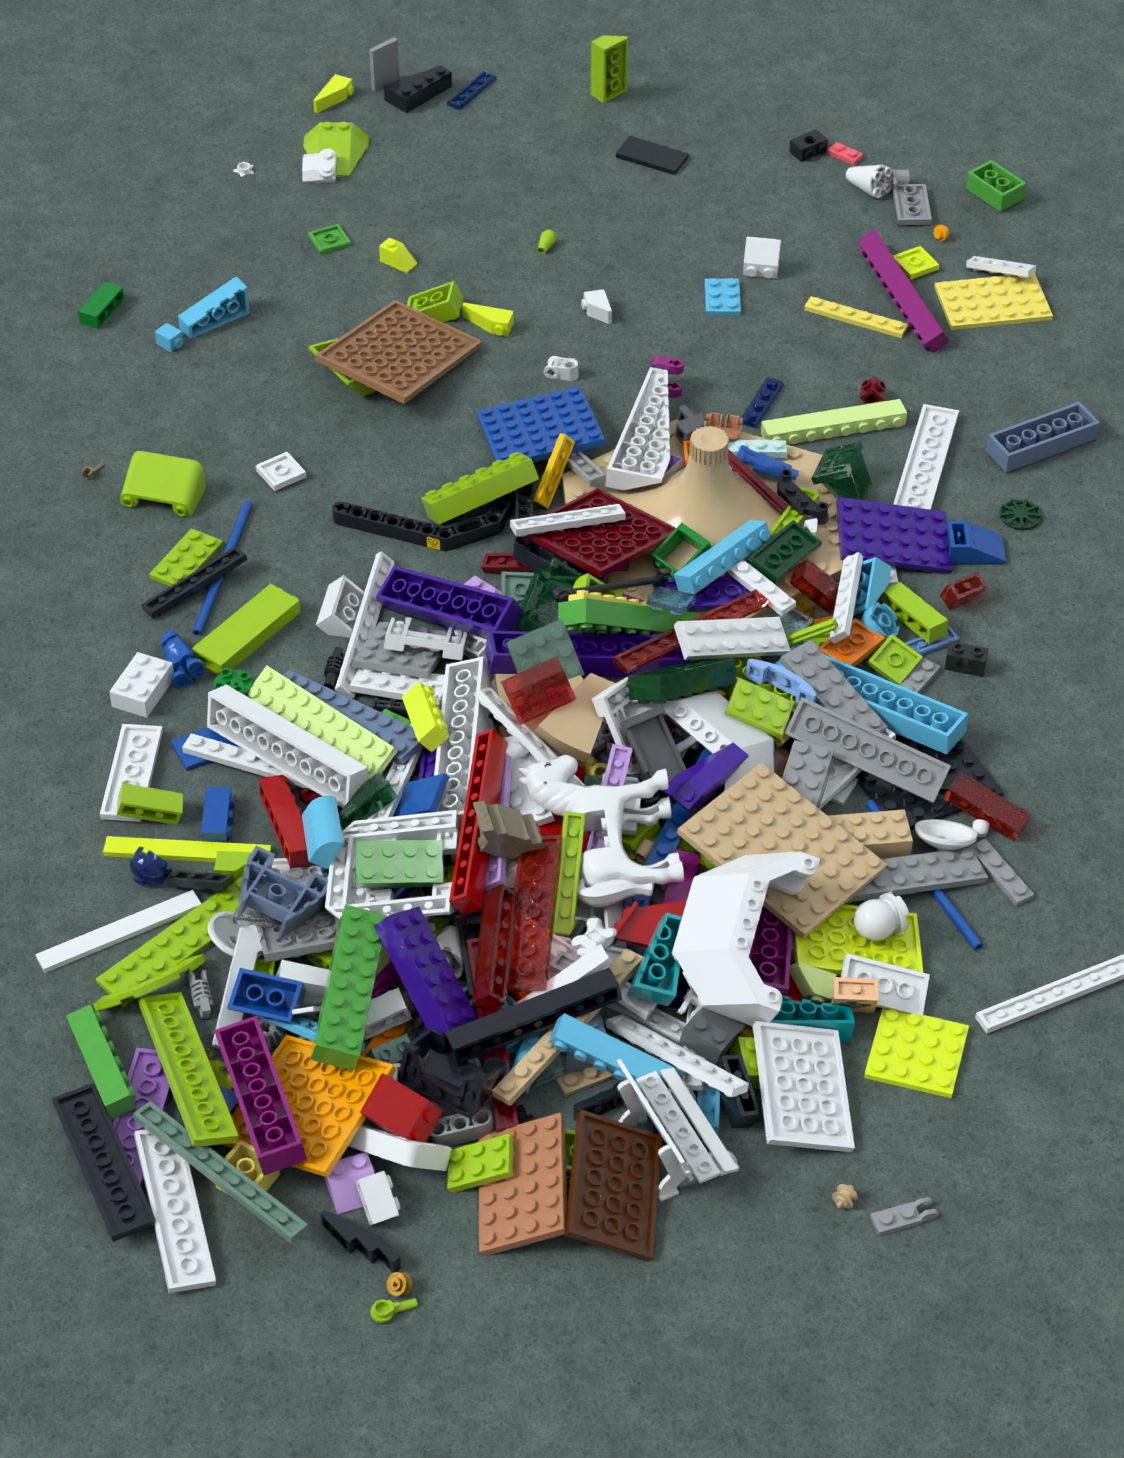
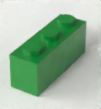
[78,282,125,329]

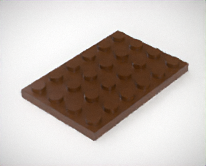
[565,1110,662,1262]

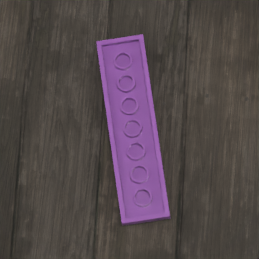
[91,1047,171,1200]

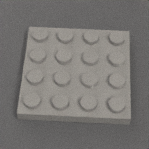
[353,622,448,679]

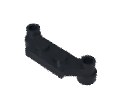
[776,469,829,525]

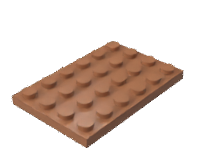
[479,1112,567,1256]

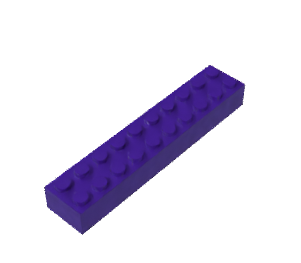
[485,631,690,678]

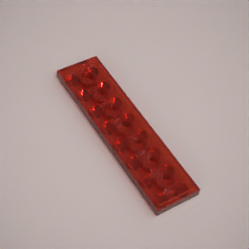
[502,835,563,993]

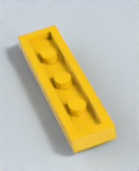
[533,433,575,509]

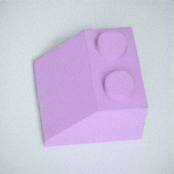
[324,1152,375,1215]

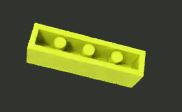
[402,681,449,752]

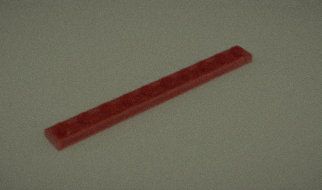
[612,589,769,674]

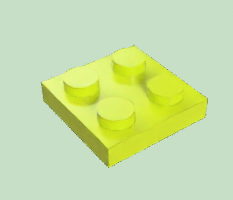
[893,246,939,280]

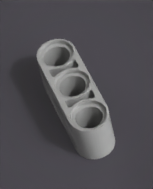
[430,1108,495,1147]

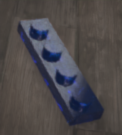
[741,377,784,428]

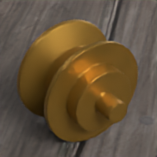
[387,1272,413,1296]

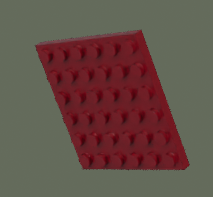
[522,488,676,578]

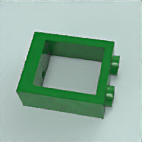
[651,522,711,579]

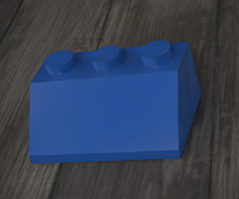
[227,968,306,1024]

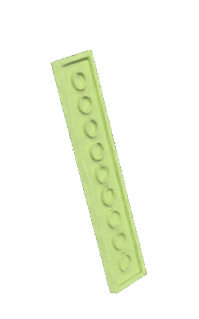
[247,666,398,784]

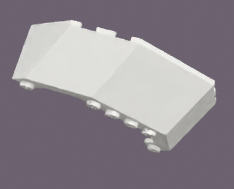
[623,691,774,795]
[672,851,820,1026]

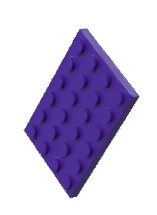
[836,497,952,574]

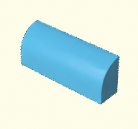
[302,796,344,869]

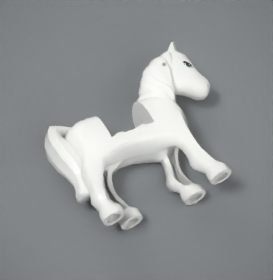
[519,755,684,907]

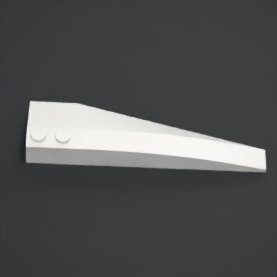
[605,367,670,490]

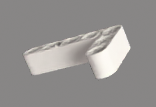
[348,1124,452,1171]

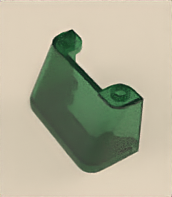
[513,557,583,633]

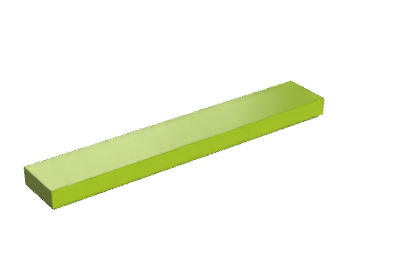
[551,811,586,937]

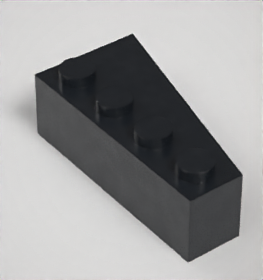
[384,65,452,113]

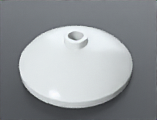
[915,819,977,851]
[208,912,263,959]

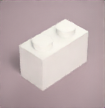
[355,1171,400,1225]

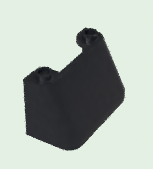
[398,1028,508,1117]

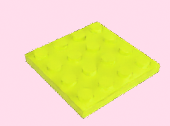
[864,1008,969,1098]

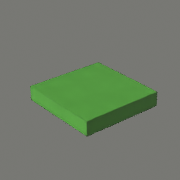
[308,224,352,255]

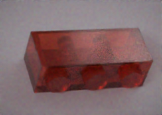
[790,559,839,615]

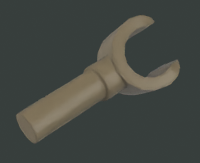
[82,463,104,480]

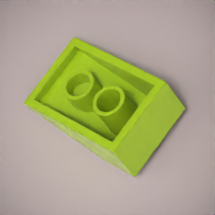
[407,281,464,322]

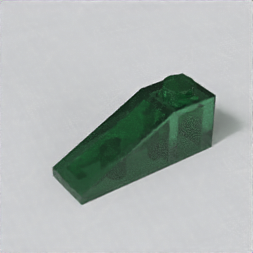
[339,772,398,829]

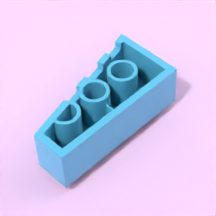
[178,277,250,339]

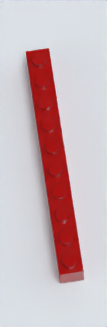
[449,728,507,915]

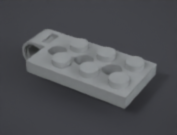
[891,169,932,225]

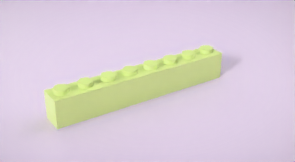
[761,399,907,445]

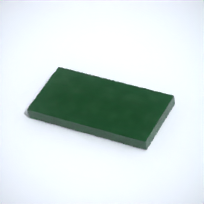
[746,520,823,584]

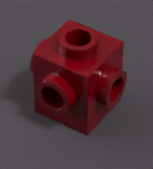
[859,376,887,404]

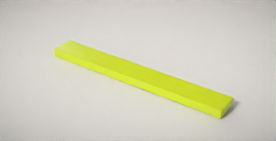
[103,836,272,862]

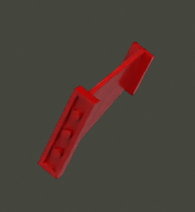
[612,900,687,947]

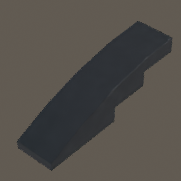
[320,1210,401,1273]

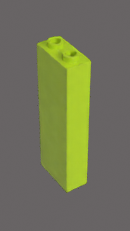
[192,584,301,675]

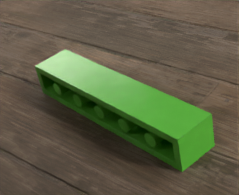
[66,1005,137,1120]

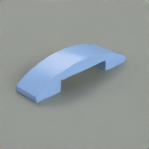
[745,659,816,704]

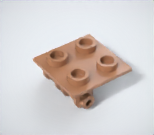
[705,412,743,441]

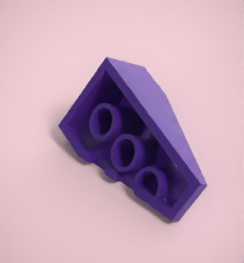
[662,742,749,817]

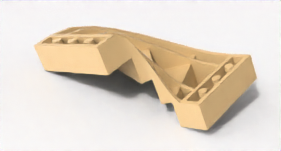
[491,673,616,762]

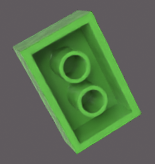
[966,160,1027,212]

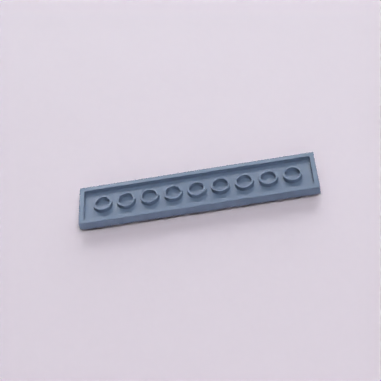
[283,670,423,765]

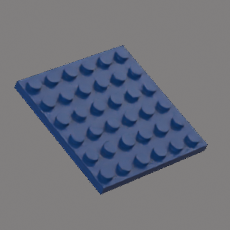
[476,386,606,463]

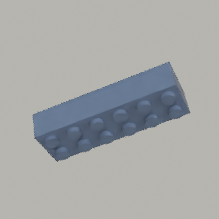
[986,401,1100,473]

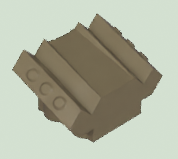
[473,801,545,860]

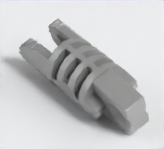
[187,970,214,1019]

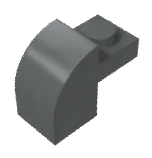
[675,405,704,444]

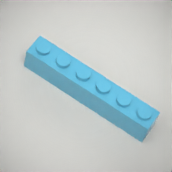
[674,520,771,594]
[548,1013,683,1090]

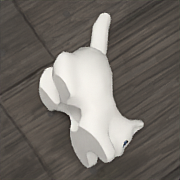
[571,918,617,958]

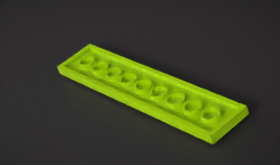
[96,875,257,1007]
[138,992,239,1147]

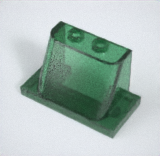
[811,441,872,500]

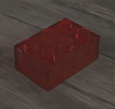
[501,656,576,725]

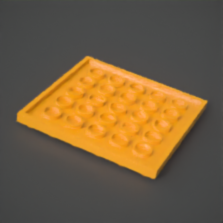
[220,1035,396,1177]

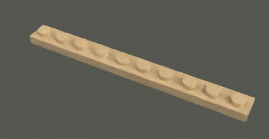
[492,948,643,1106]

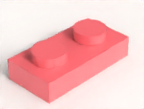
[827,142,863,166]

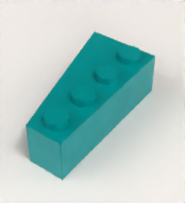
[626,913,682,1006]
[770,995,855,1042]

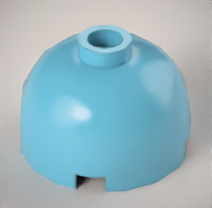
[861,602,899,641]

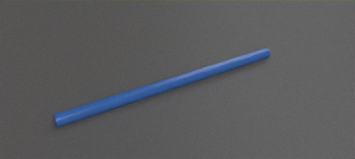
[192,501,253,636]
[865,800,983,950]

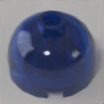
[130,847,172,886]

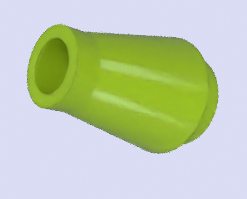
[537,230,557,254]

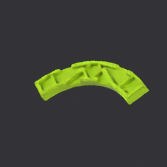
[93,954,206,1011]

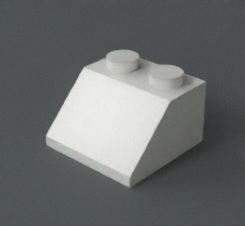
[743,237,781,279]

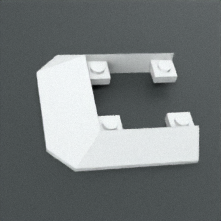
[325,810,460,919]

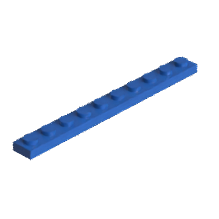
[624,749,712,908]

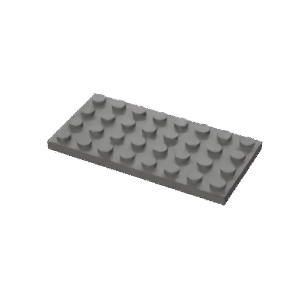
[253,887,436,962]

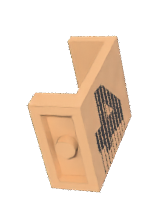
[830,977,879,1013]

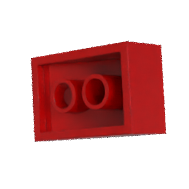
[359,1073,443,1142]

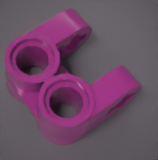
[648,355,684,398]

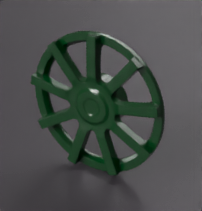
[999,498,1042,530]

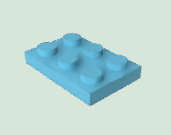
[705,278,741,316]

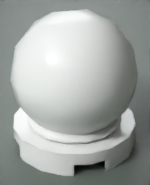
[854,891,909,941]

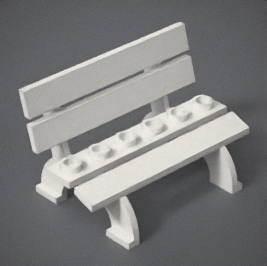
[616,1059,739,1202]

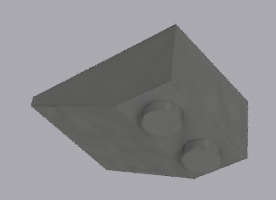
[679,1007,749,1065]

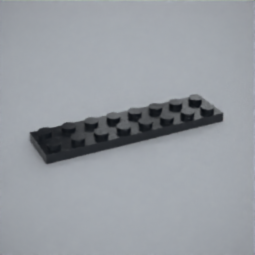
[51,1083,156,1242]

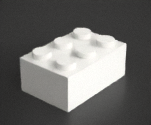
[109,652,174,718]

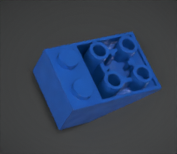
[947,521,1006,564]

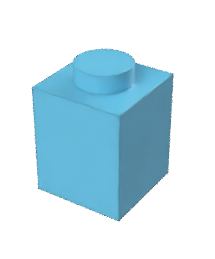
[155,323,184,352]

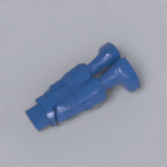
[732,445,799,481]
[161,630,205,688]

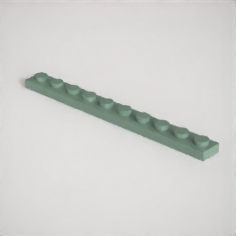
[133,1101,308,1244]

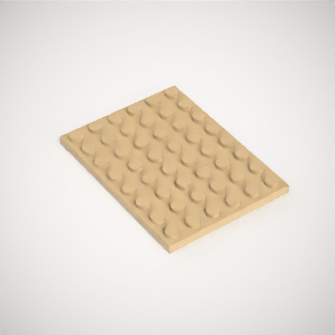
[677,762,887,939]

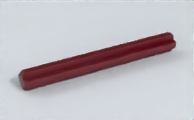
[728,449,788,514]

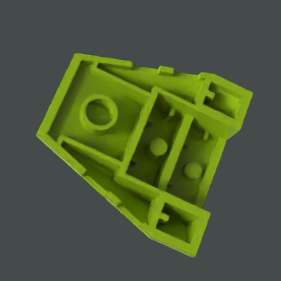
[303,122,369,177]

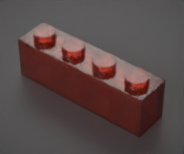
[944,772,1031,842]

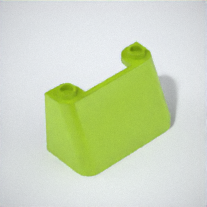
[120,451,206,517]

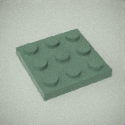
[505,619,585,695]

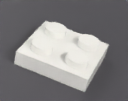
[255,452,306,491]

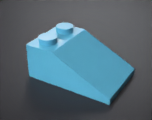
[853,557,892,615]

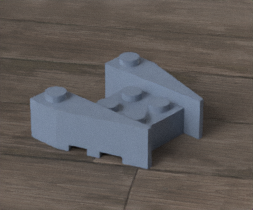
[237,845,328,938]

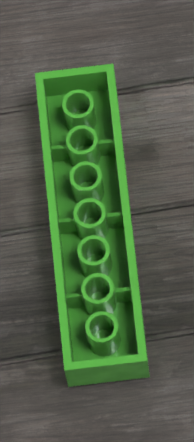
[558,598,700,635]
[310,904,387,1071]

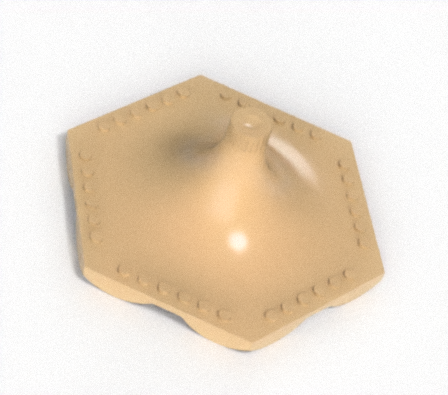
[562,419,844,619]

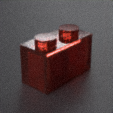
[940,571,988,610]

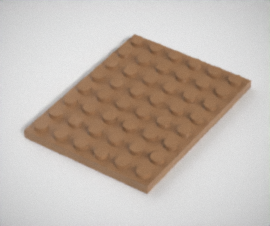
[315,300,482,404]

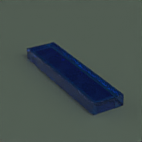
[447,71,496,110]

